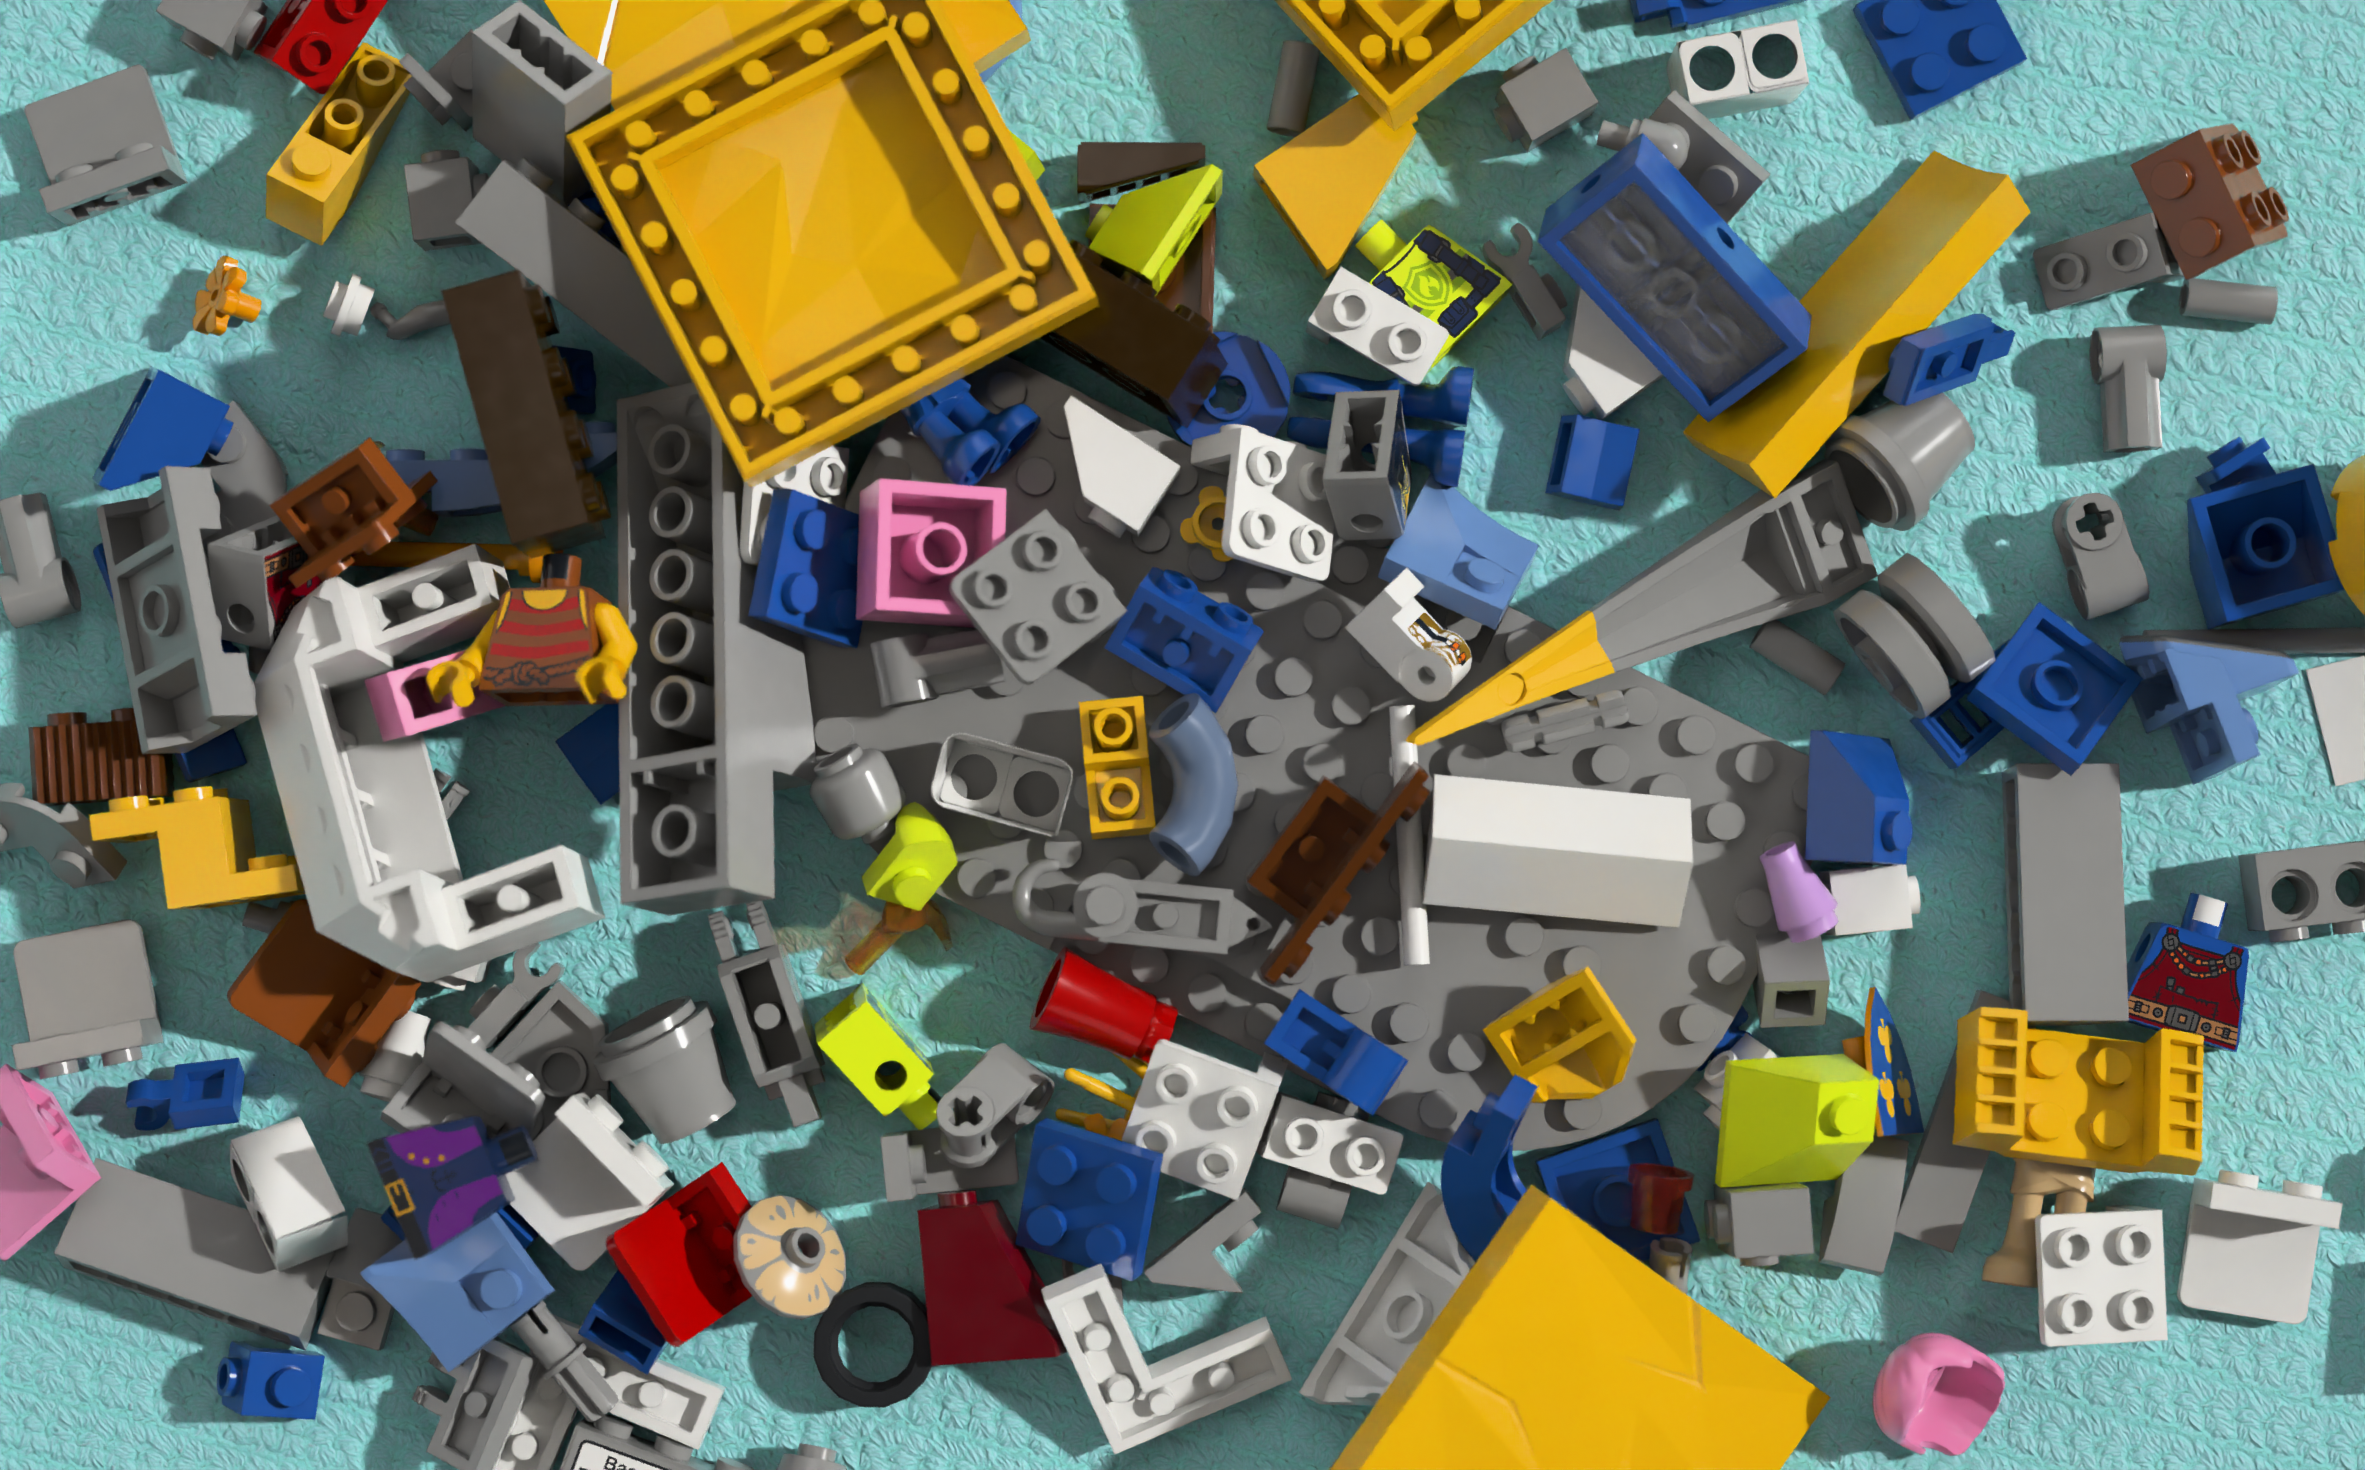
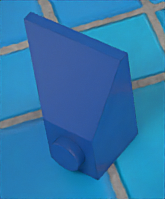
[92,366,234,491]
[1805,730,1913,866]

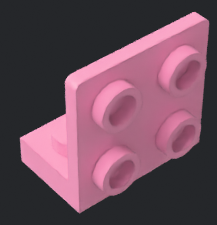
[0,1064,101,1261]

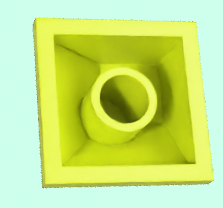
[1085,164,1223,297]
[1715,1054,1879,1188]

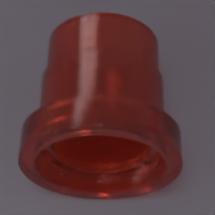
[1628,1163,1694,1234]

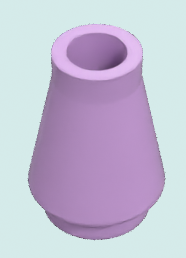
[1759,841,1838,943]

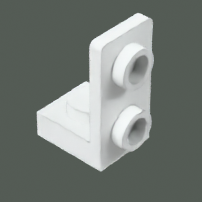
[1306,267,1449,386]
[1256,1091,1403,1195]

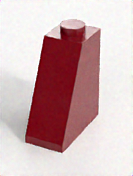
[917,1190,1068,1366]

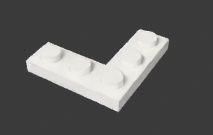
[1041,1264,1292,1455]
[492,1314,726,1470]

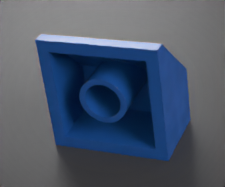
[2187,464,2345,630]

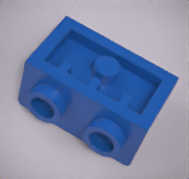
[1104,567,1264,713]

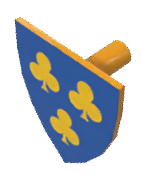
[1841,987,1924,1137]

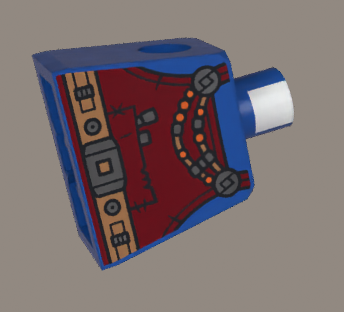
[2126,893,2249,1052]

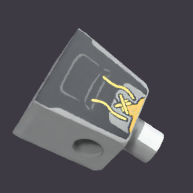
[1323,390,1411,547]

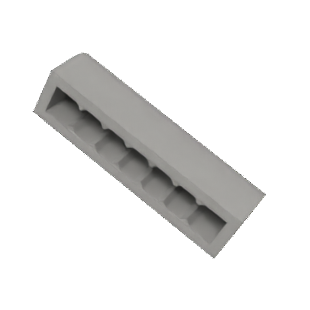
[2002,763,2129,1026]
[54,1158,336,1351]

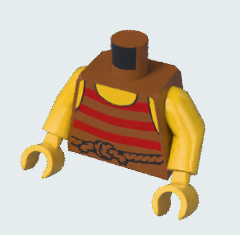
[426,553,638,707]

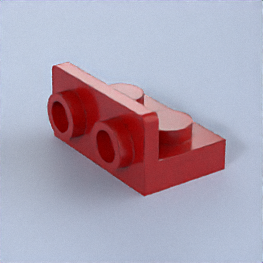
[253,0,388,94]

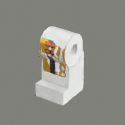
[1345,568,1472,702]

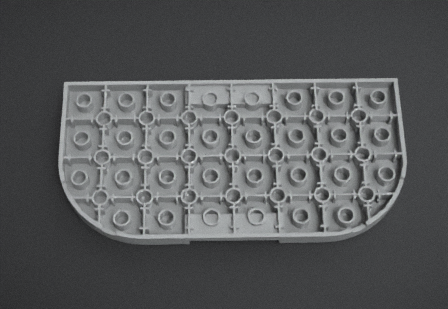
[801,355,1813,1151]

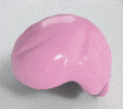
[1873,1333,2005,1456]

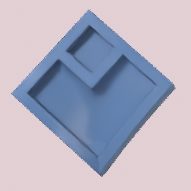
[1378,473,1539,630]
[360,1212,555,1372]

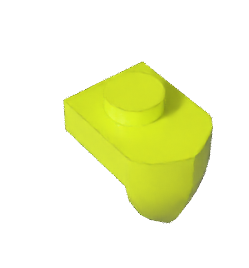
[861,802,958,911]

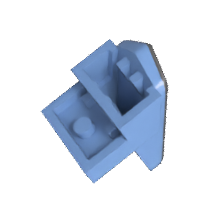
[2119,635,2299,785]

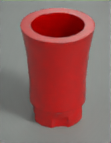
[1030,946,1178,1064]

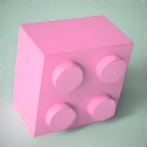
[856,478,1006,628]

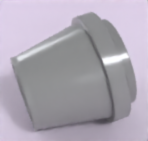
[1824,393,1975,531]
[592,996,736,1144]

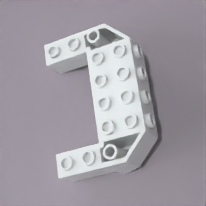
[254,544,605,983]

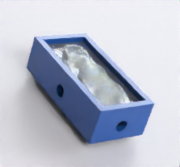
[1537,133,1812,422]

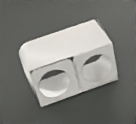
[1667,19,1809,119]
[932,733,1073,836]
[229,1116,348,1272]

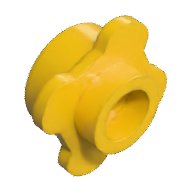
[1180,486,1233,562]

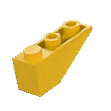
[265,42,412,246]

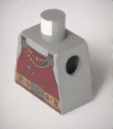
[208,515,322,674]

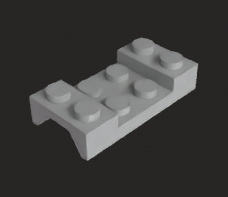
[97,466,257,754]

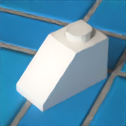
[1563,284,1663,420]
[1064,396,1180,538]

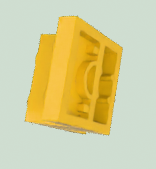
[89,786,306,910]

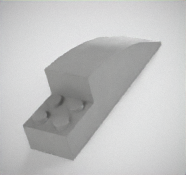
[617,382,817,915]

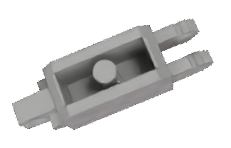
[708,901,825,1128]

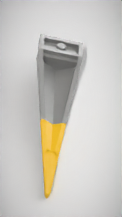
[1405,459,1878,745]

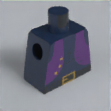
[366,1116,538,1260]

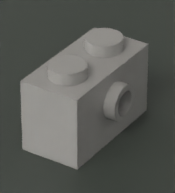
[1704,1182,1814,1266]

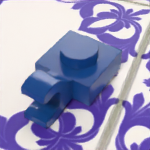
[125,1058,245,1131]

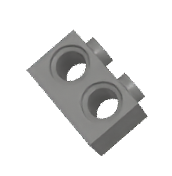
[2238,840,2365,942]

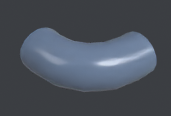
[1149,693,1238,877]

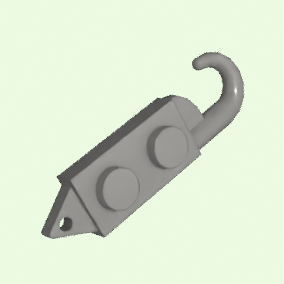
[1012,859,1272,954]

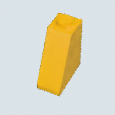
[1253,94,1418,280]

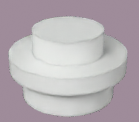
[323,274,375,336]

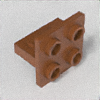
[270,437,438,588]

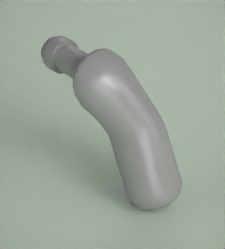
[370,299,450,340]

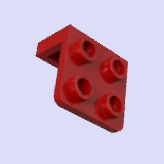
[606,1162,752,1347]

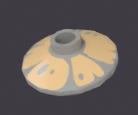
[733,1195,846,1320]

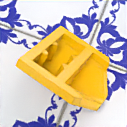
[1482,966,1637,1103]

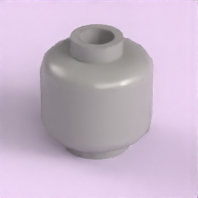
[809,743,907,844]

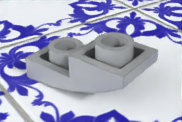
[1819,1133,1909,1276]

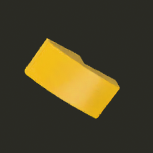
[1079,696,1156,840]

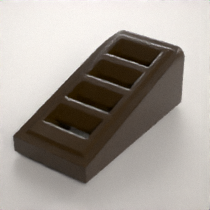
[1077,142,1205,202]

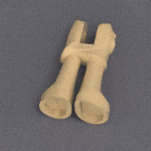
[1982,1158,2096,1288]

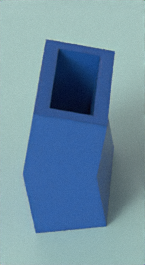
[1545,414,1640,510]
[555,704,620,805]
[578,1270,668,1375]

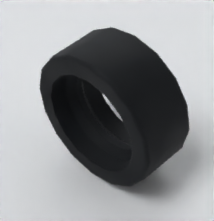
[813,1282,932,1407]

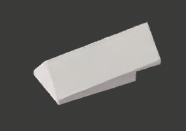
[1422,774,1693,928]

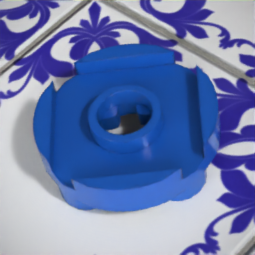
[1166,331,1291,448]

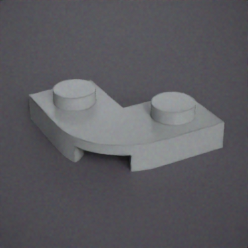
[201,401,289,577]
[0,783,128,888]

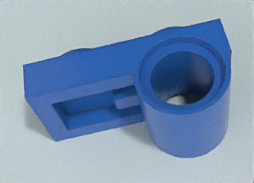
[1264,989,1408,1115]

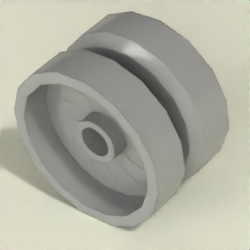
[1833,553,1996,719]

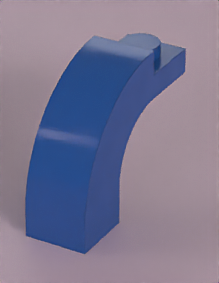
[1441,1074,1538,1262]

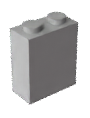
[472,0,612,205]

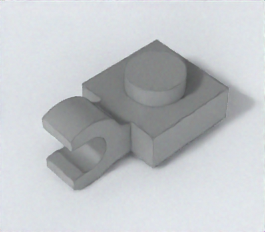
[1482,223,1567,341]
[468,943,565,1048]

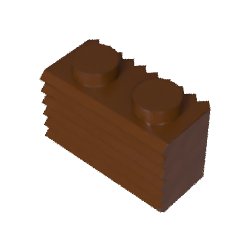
[28,708,175,806]

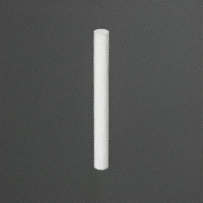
[1389,705,1430,965]

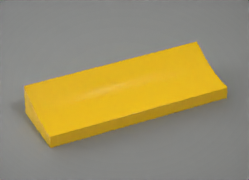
[1683,151,2031,498]

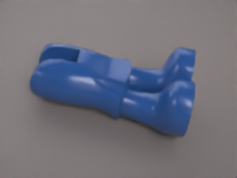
[1287,366,1474,487]
[900,378,1041,486]

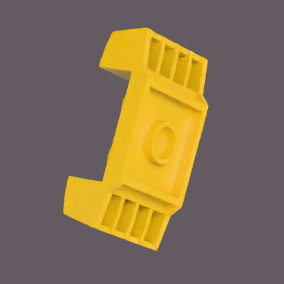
[1953,1007,2204,1175]

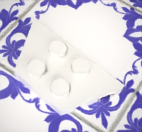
[1299,1182,1476,1405]

